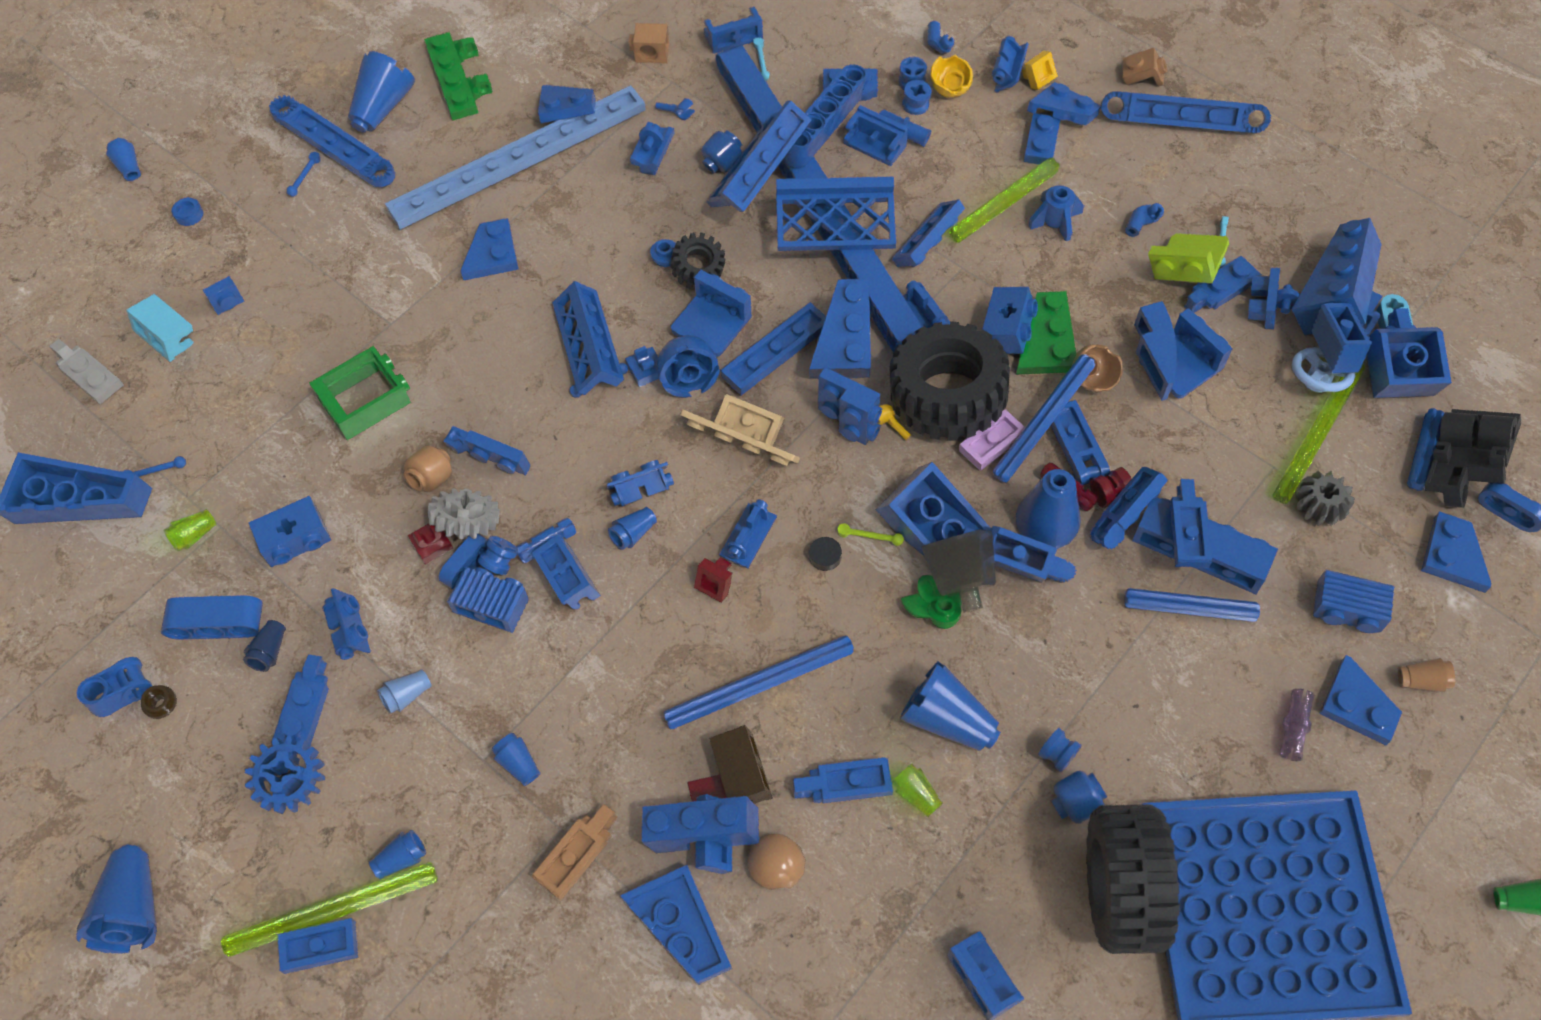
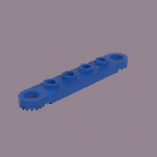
[1101,91,1271,133]
[269,95,395,187]

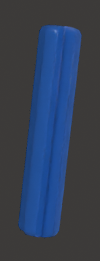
[1407,408,1444,491]

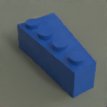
[1292,217,1382,335]
[0,452,152,524]

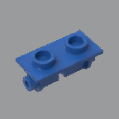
[992,36,1029,93]
[903,280,950,328]
[606,460,674,507]
[719,499,777,569]
[323,588,371,660]

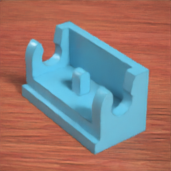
[126,294,193,362]

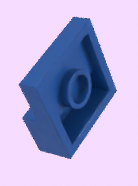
[818,367,882,445]

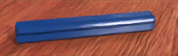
[1124,588,1260,622]

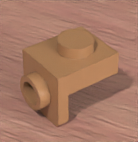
[1123,47,1167,86]

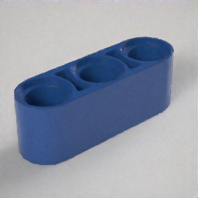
[161,595,263,640]

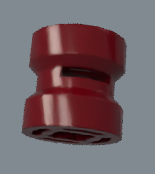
[1090,467,1132,508]

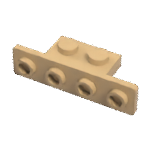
[680,394,800,466]

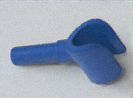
[655,98,695,120]

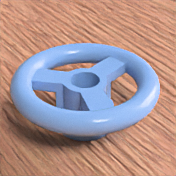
[1292,347,1355,393]

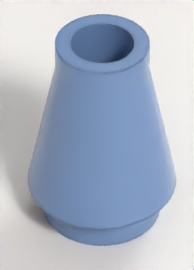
[377,669,432,714]

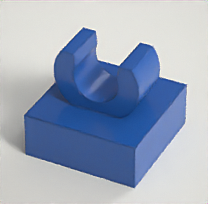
[625,346,659,387]

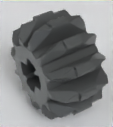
[1295,470,1355,526]

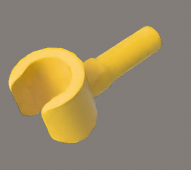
[878,404,911,440]

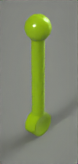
[837,523,904,546]

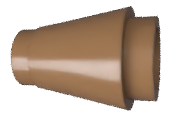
[1398,658,1455,692]

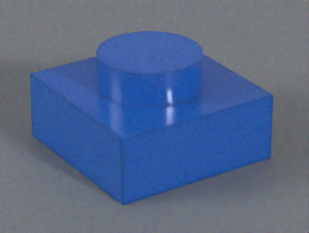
[203,276,244,315]

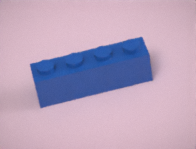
[1132,497,1278,595]

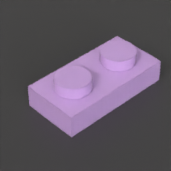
[959,409,1025,471]

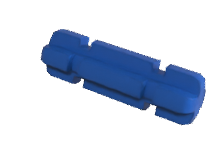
[516,518,576,563]

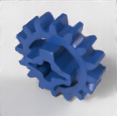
[245,735,325,814]

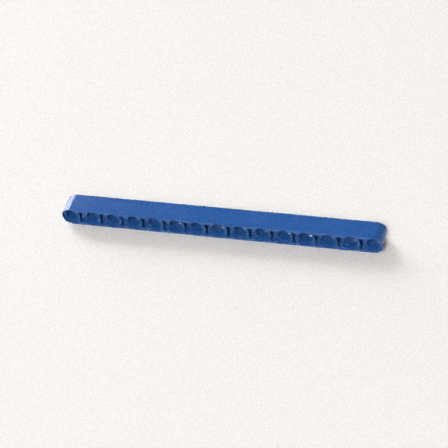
[715,45,922,352]

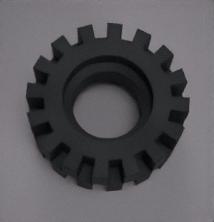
[670,232,726,289]

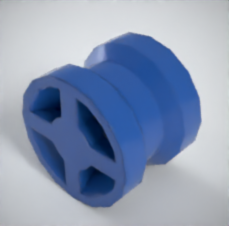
[899,57,927,90]
[902,80,932,115]
[478,536,519,575]
[1038,728,1082,773]

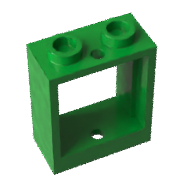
[309,345,411,441]

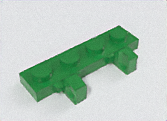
[424,32,493,121]

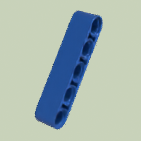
[784,64,867,168]

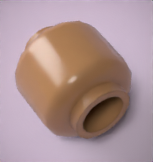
[404,445,452,492]

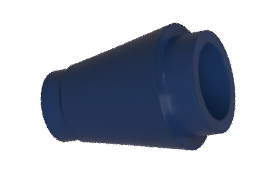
[243,620,286,672]

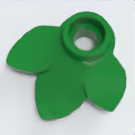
[901,575,967,629]

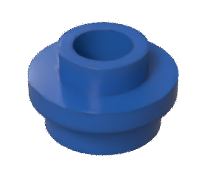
[650,239,676,267]

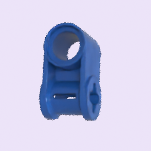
[76,657,152,717]

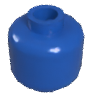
[701,130,742,173]
[1051,770,1107,824]

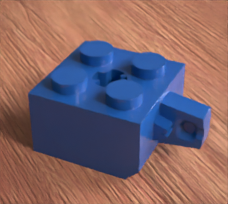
[1367,308,1452,398]

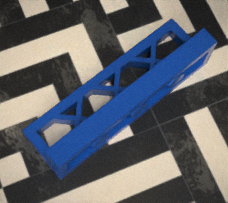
[552,281,624,395]

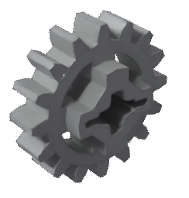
[428,488,500,539]

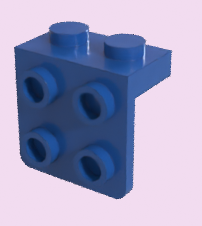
[671,270,752,357]
[1139,308,1233,398]

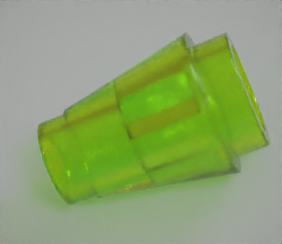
[163,509,217,551]
[892,763,943,817]

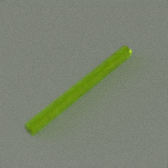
[1272,364,1365,504]
[221,862,438,957]

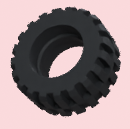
[889,321,1010,441]
[1086,804,1180,954]

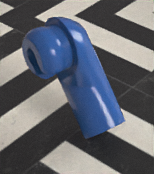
[1125,203,1164,237]

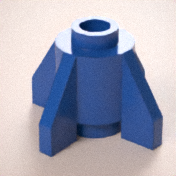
[1028,185,1084,241]

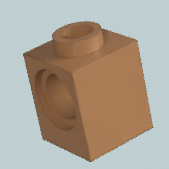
[629,23,670,63]

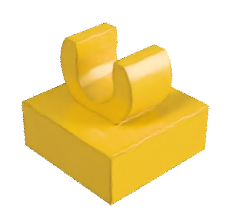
[1021,51,1058,90]

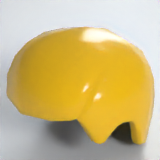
[930,55,973,97]

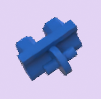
[630,122,674,175]
[1248,268,1300,329]

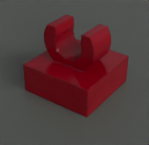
[407,523,454,565]
[694,557,733,603]

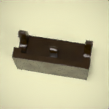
[709,725,773,804]

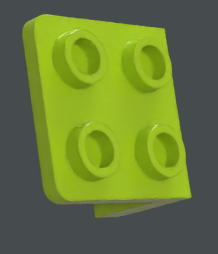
[1148,234,1229,283]

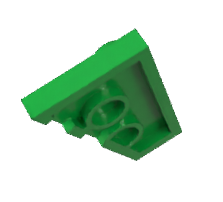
[1016,291,1076,375]

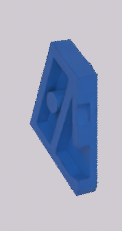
[538,85,596,123]
[461,218,519,280]
[1319,655,1402,746]

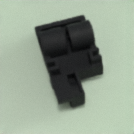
[1425,409,1521,508]

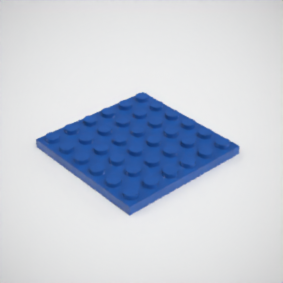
[1142,790,1413,1020]

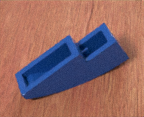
[1134,301,1177,401]

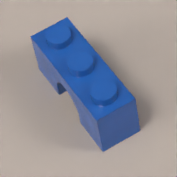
[642,796,759,853]

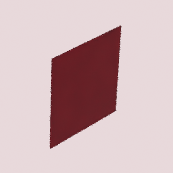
[688,774,727,802]

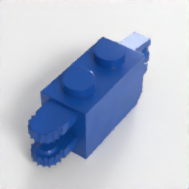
[960,526,1077,583]

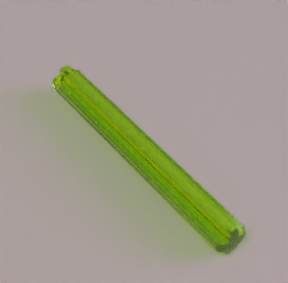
[949,158,1060,242]

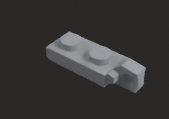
[49,339,124,405]

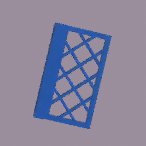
[706,100,811,212]
[776,177,896,251]

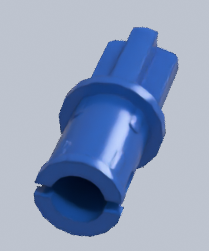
[879,110,932,147]

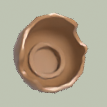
[1071,344,1123,392]
[747,834,806,890]

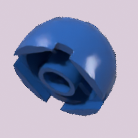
[657,335,720,398]

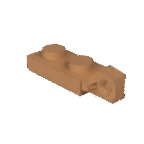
[532,804,618,901]

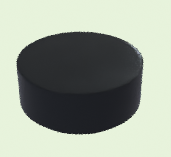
[809,537,842,571]

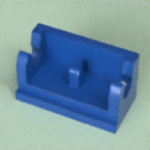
[704,6,763,54]
[844,105,908,166]
[531,534,601,609]
[947,931,1024,1020]

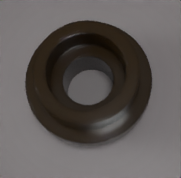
[141,685,177,719]

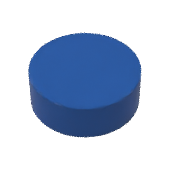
[171,198,203,226]

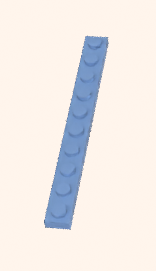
[385,86,646,229]

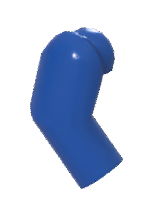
[927,21,954,54]

